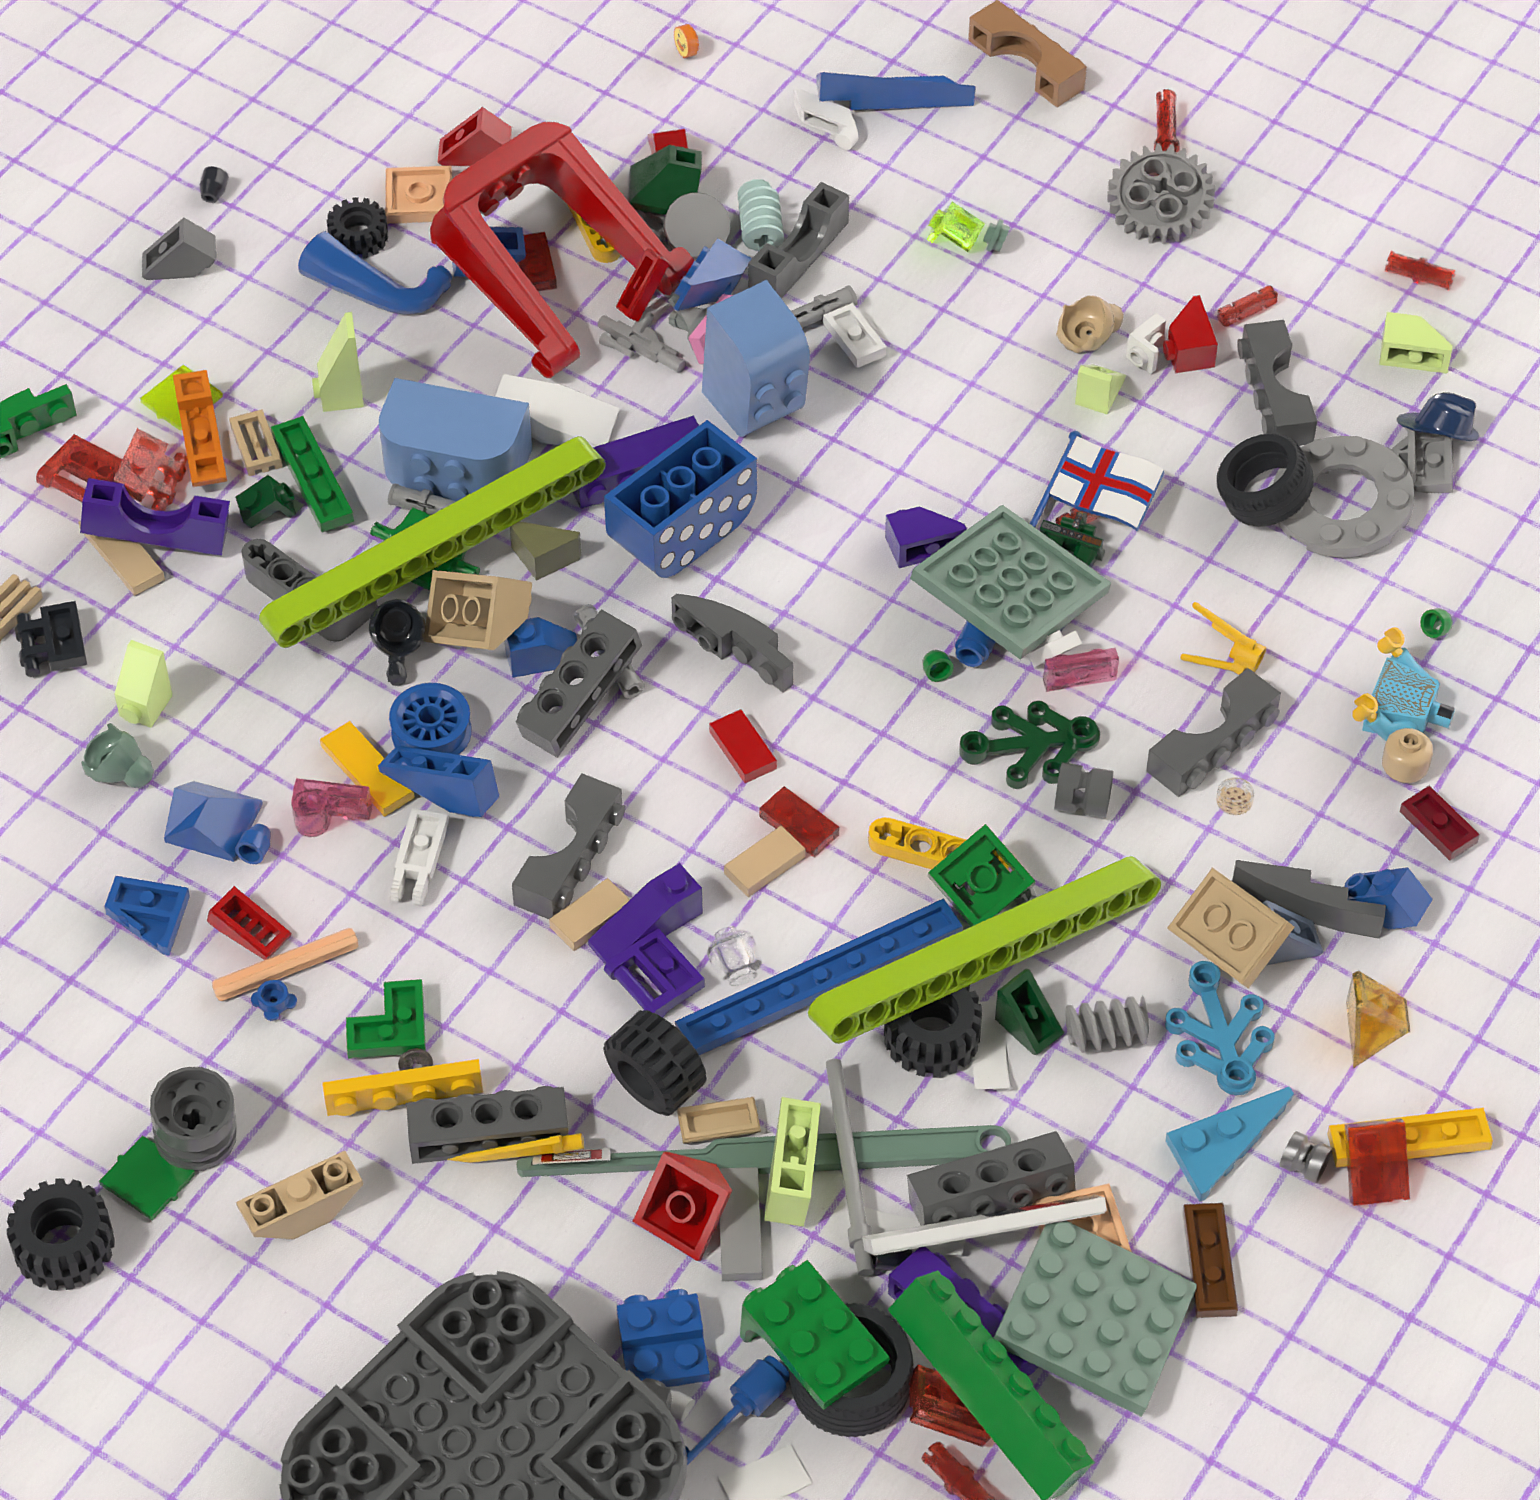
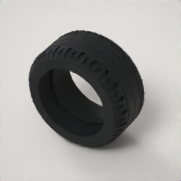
[1216,433,1314,527]

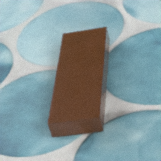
[1182,1203,1238,1318]

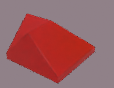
[632,1151,732,1261]

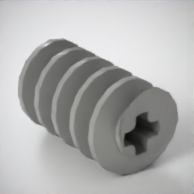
[1065,995,1149,1053]

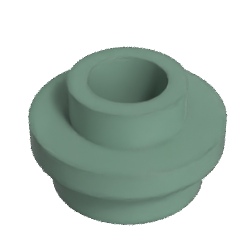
[983,219,1010,252]

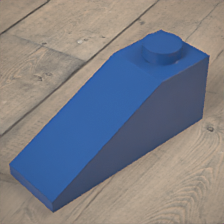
[378,746,500,817]

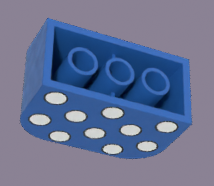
[604,420,757,578]

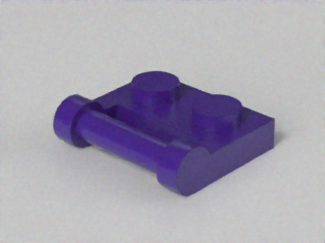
[604,928,705,1017]

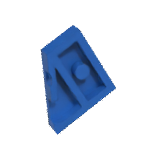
[104,875,190,956]

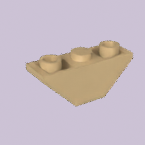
[236,1150,363,1239]

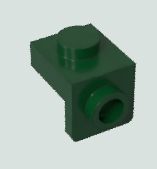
[235,475,296,529]

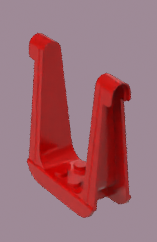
[430,122,695,378]

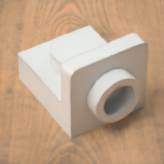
[1126,313,1166,374]
[1028,630,1082,667]

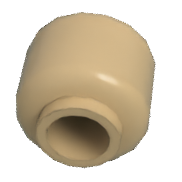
[1382,728,1433,783]

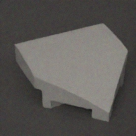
[1387,429,1453,493]

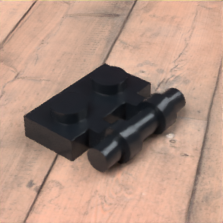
[15,601,87,677]

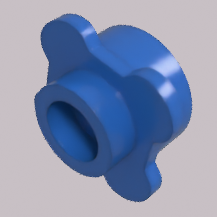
[251,980,297,1021]

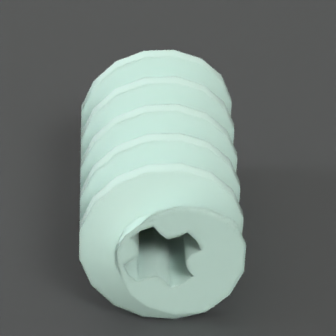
[737,179,784,252]

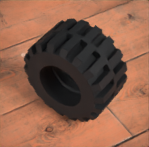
[884,985,982,1078]
[603,1010,707,1116]
[6,1178,115,1291]

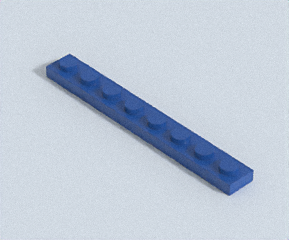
[675,898,963,1056]

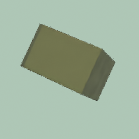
[510,521,581,581]

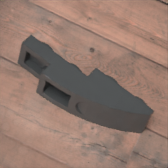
[671,593,793,693]

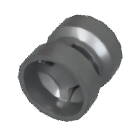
[1279,1131,1333,1184]

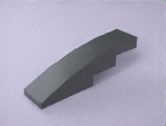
[1232,860,1386,939]

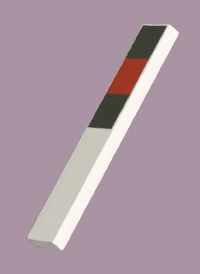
[862,1195,1107,1255]

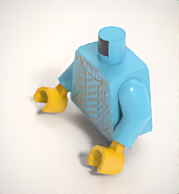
[1352,627,1455,741]

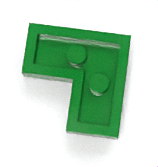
[346,979,426,1059]

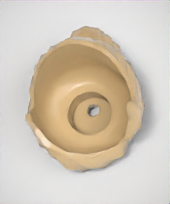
[1056,295,1124,353]

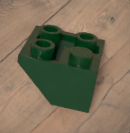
[628,145,702,215]

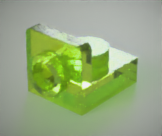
[927,201,985,252]

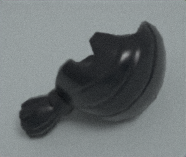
[369,599,426,686]

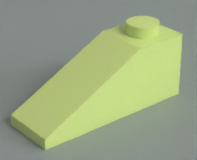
[312,312,364,412]
[764,1097,821,1227]

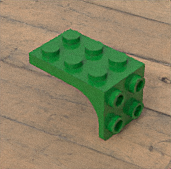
[740,1259,889,1410]

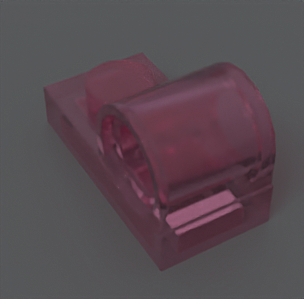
[291,778,372,837]

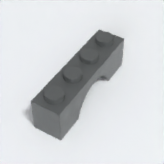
[748,182,849,299]
[1237,319,1317,446]
[1146,668,1281,797]
[512,773,625,919]

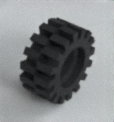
[326,197,388,259]

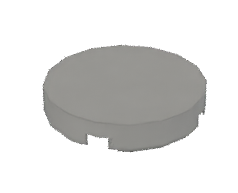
[664,193,730,260]

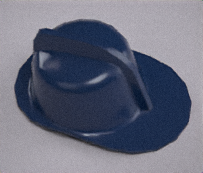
[1396,392,1479,441]

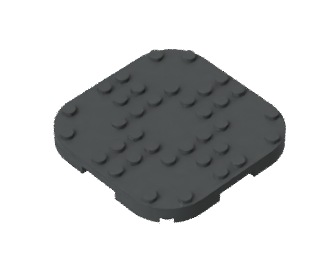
[279,1271,687,1500]

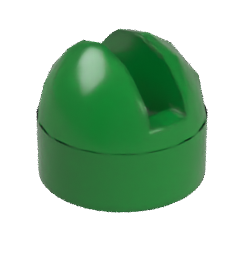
[1420,608,1453,638]
[922,650,954,682]

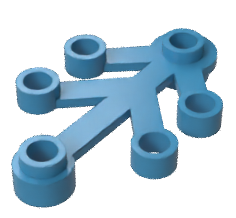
[1165,961,1275,1095]

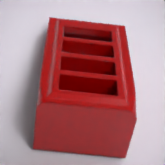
[207,886,292,960]

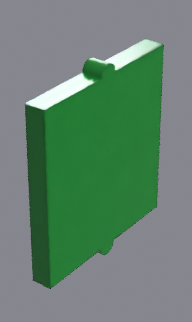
[99,1135,195,1220]

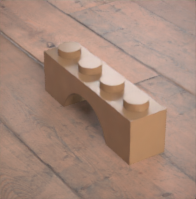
[968,0,1087,107]

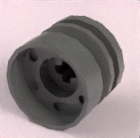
[150,1067,237,1171]

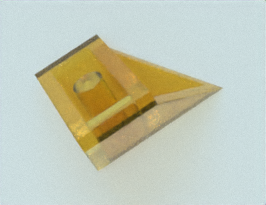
[1346,970,1410,1069]

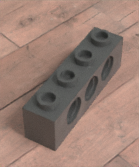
[515,609,642,758]
[406,1086,569,1164]
[907,1131,1076,1226]

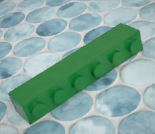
[888,1271,1095,1500]

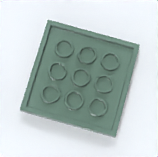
[910,504,1111,660]
[994,1221,1197,1417]

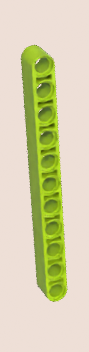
[259,436,606,648]
[808,856,1161,1044]

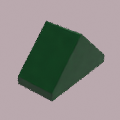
[995,969,1064,1055]

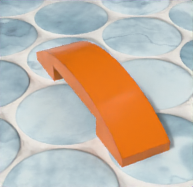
[173,370,227,487]

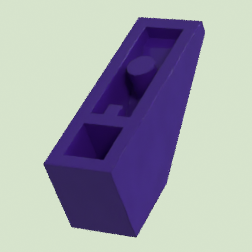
[588,863,703,964]

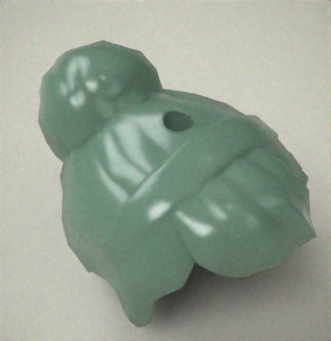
[81,723,154,788]

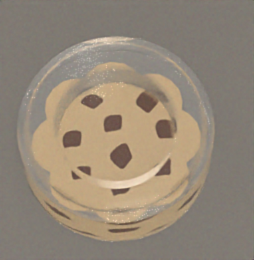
[1216,778,1255,815]

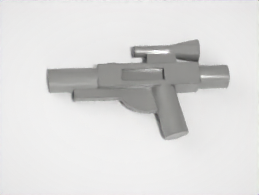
[597,310,686,373]

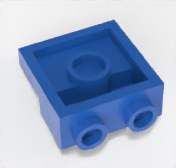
[616,1289,710,1387]

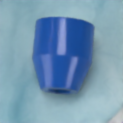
[235,824,271,864]

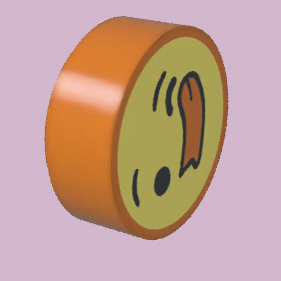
[674,24,699,58]

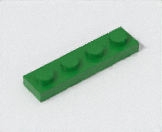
[271,416,354,533]

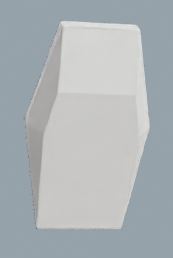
[495,374,619,447]

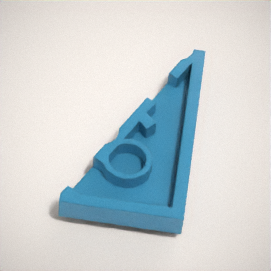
[1165,1086,1294,1202]

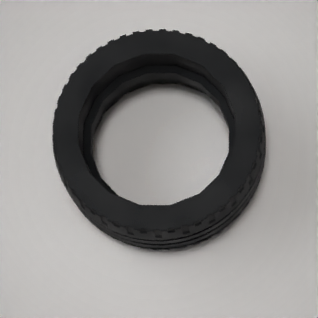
[789,1303,913,1437]

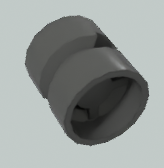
[1054,762,1114,818]

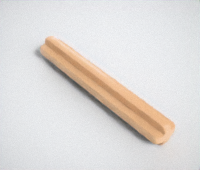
[212,928,358,1001]

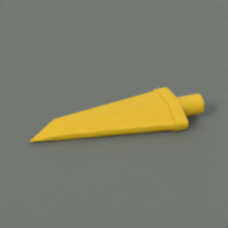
[447,1133,584,1163]

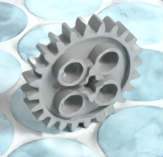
[1107,144,1215,244]

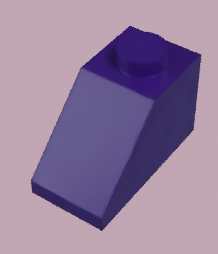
[885,506,967,568]

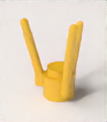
[1180,602,1267,675]

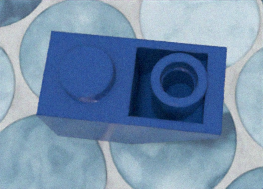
[1344,867,1433,930]

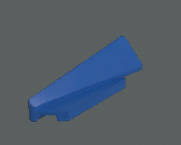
[816,72,976,110]

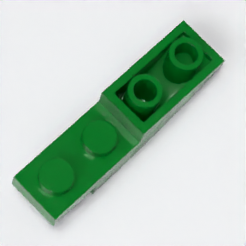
[0,384,77,458]

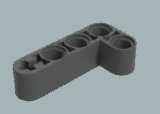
[241,539,378,642]

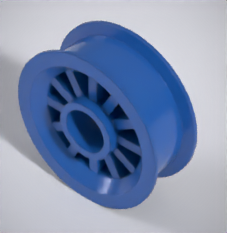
[389,683,472,755]

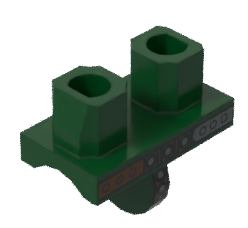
[1040,511,1105,568]

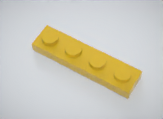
[322,1059,483,1116]
[1327,1107,1493,1168]

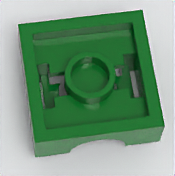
[928,824,1036,927]

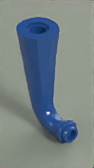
[298,231,453,315]

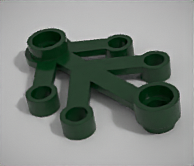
[959,701,1100,789]

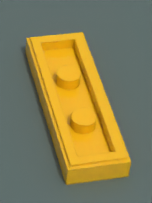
[320,721,415,817]

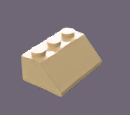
[423,570,533,650]

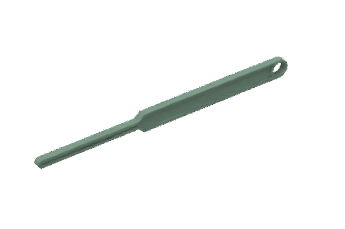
[516,1125,1011,1177]

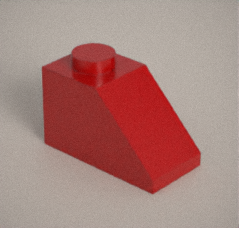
[437,107,512,166]
[1163,295,1218,373]

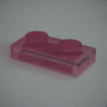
[1043,647,1119,692]

